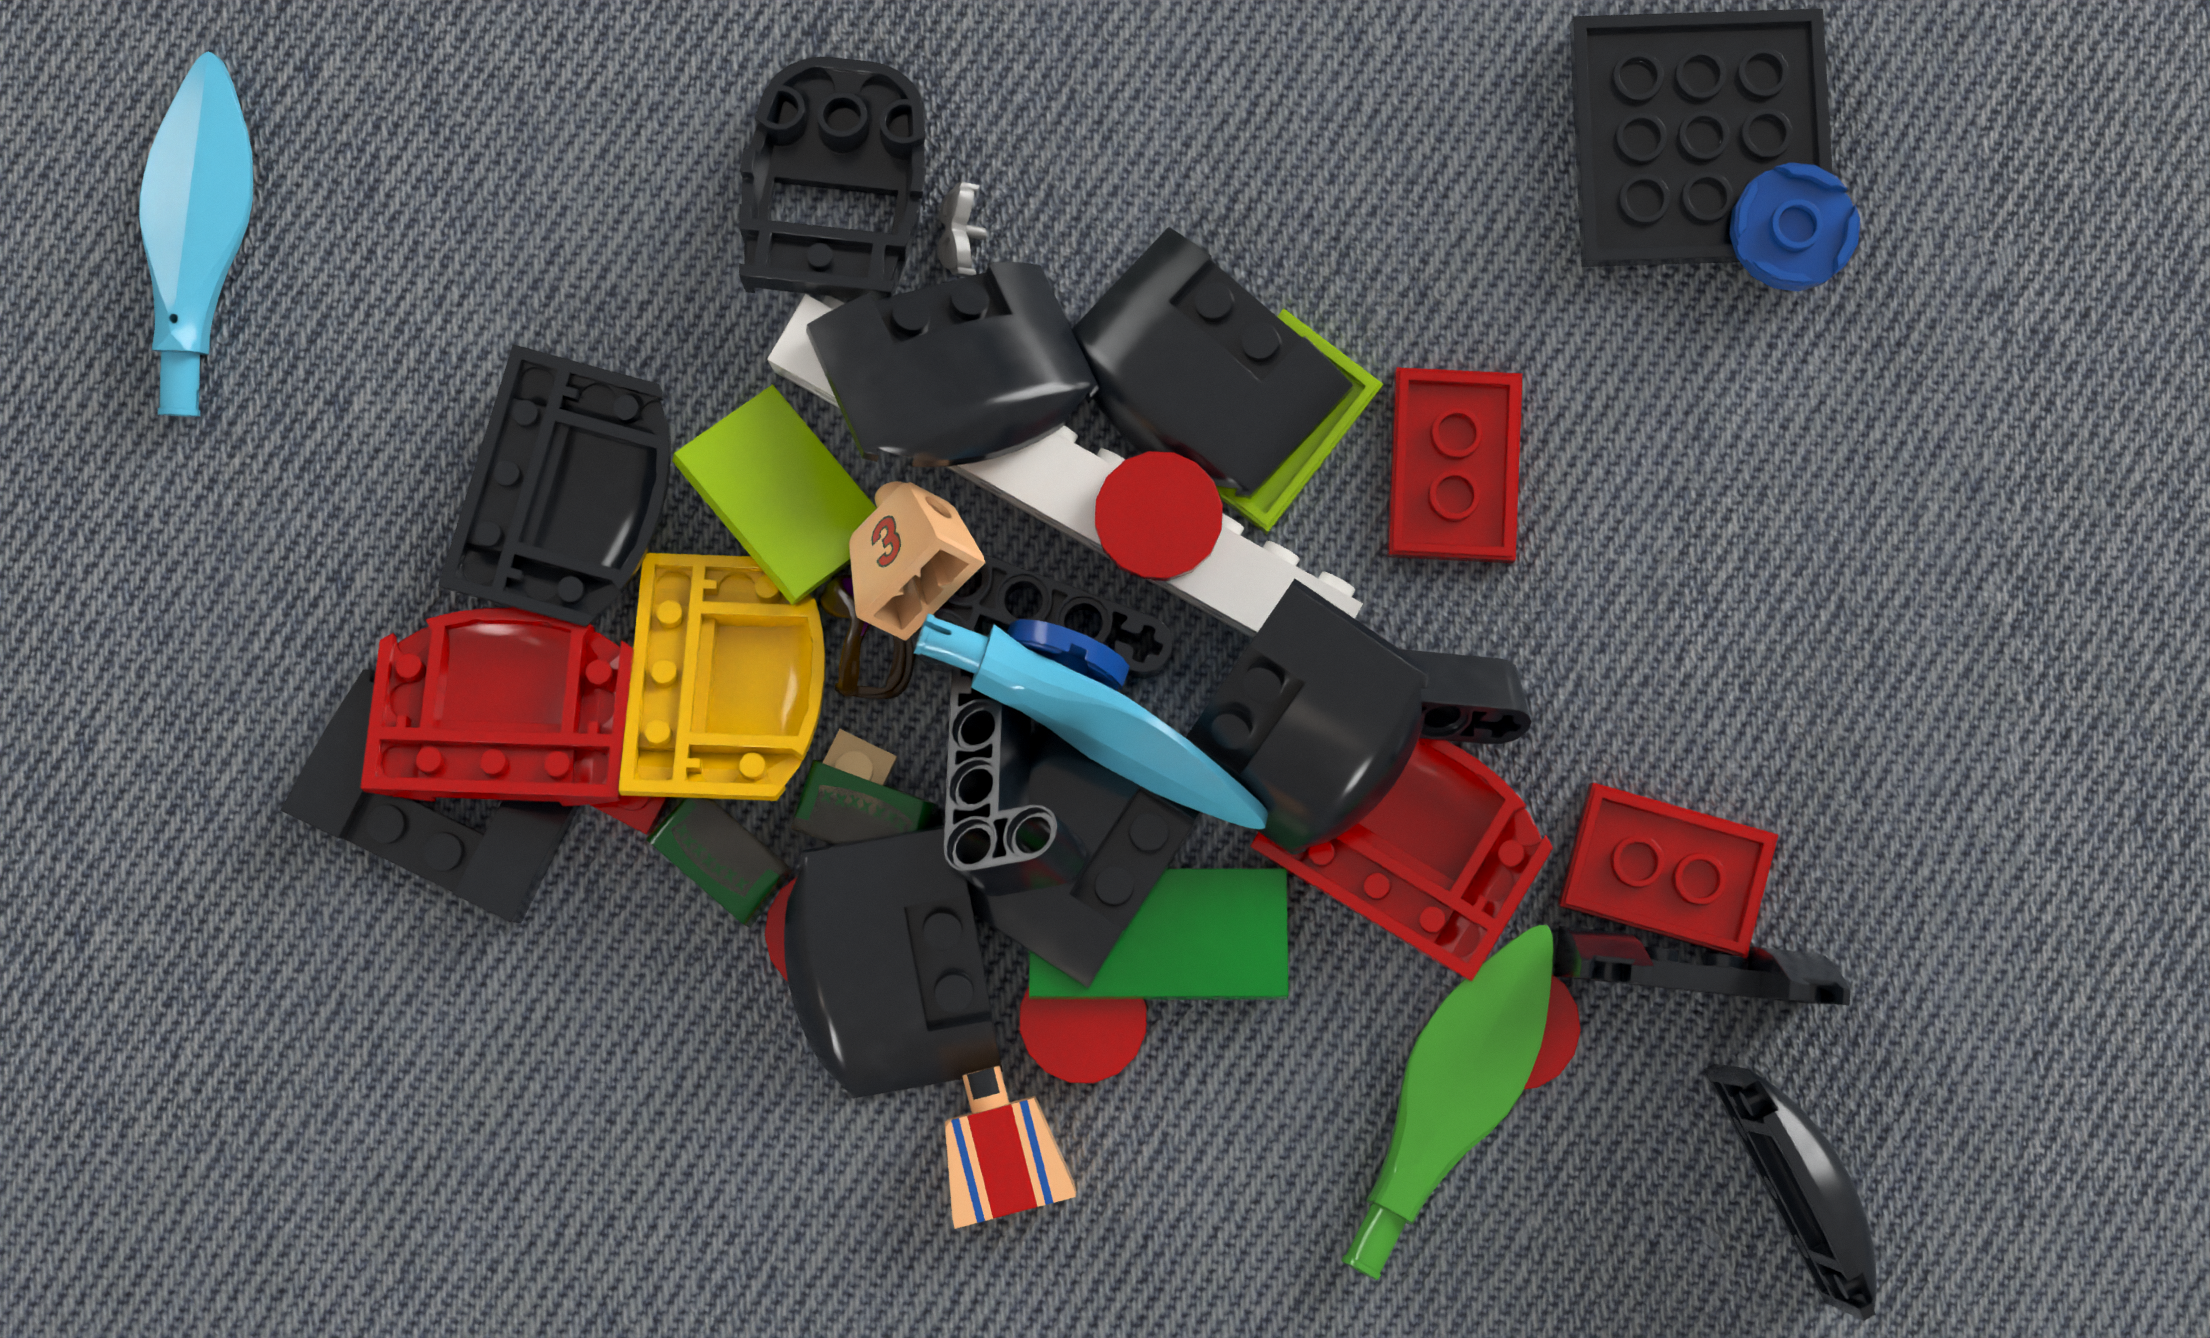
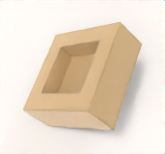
[818,729,897,816]

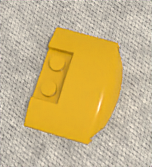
[619,553,826,801]

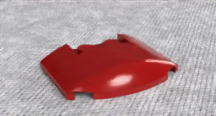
[361,608,634,806]
[1250,738,1553,982]

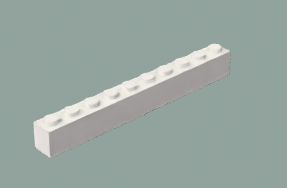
[767,294,1363,639]

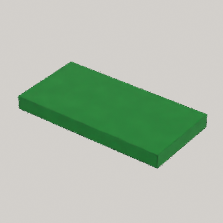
[1029,869,1289,1000]

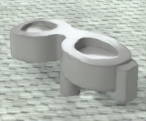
[938,182,986,277]

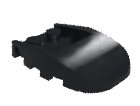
[739,57,927,300]

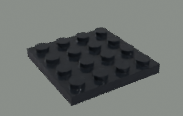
[1569,9,1833,267]

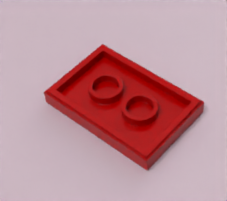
[1387,367,1523,563]
[1557,782,1778,958]

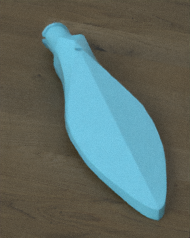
[139,51,253,417]
[913,613,1268,829]

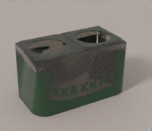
[791,759,940,845]
[646,798,794,928]

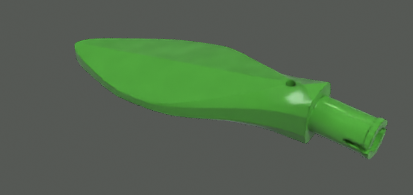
[1341,925,1554,1280]

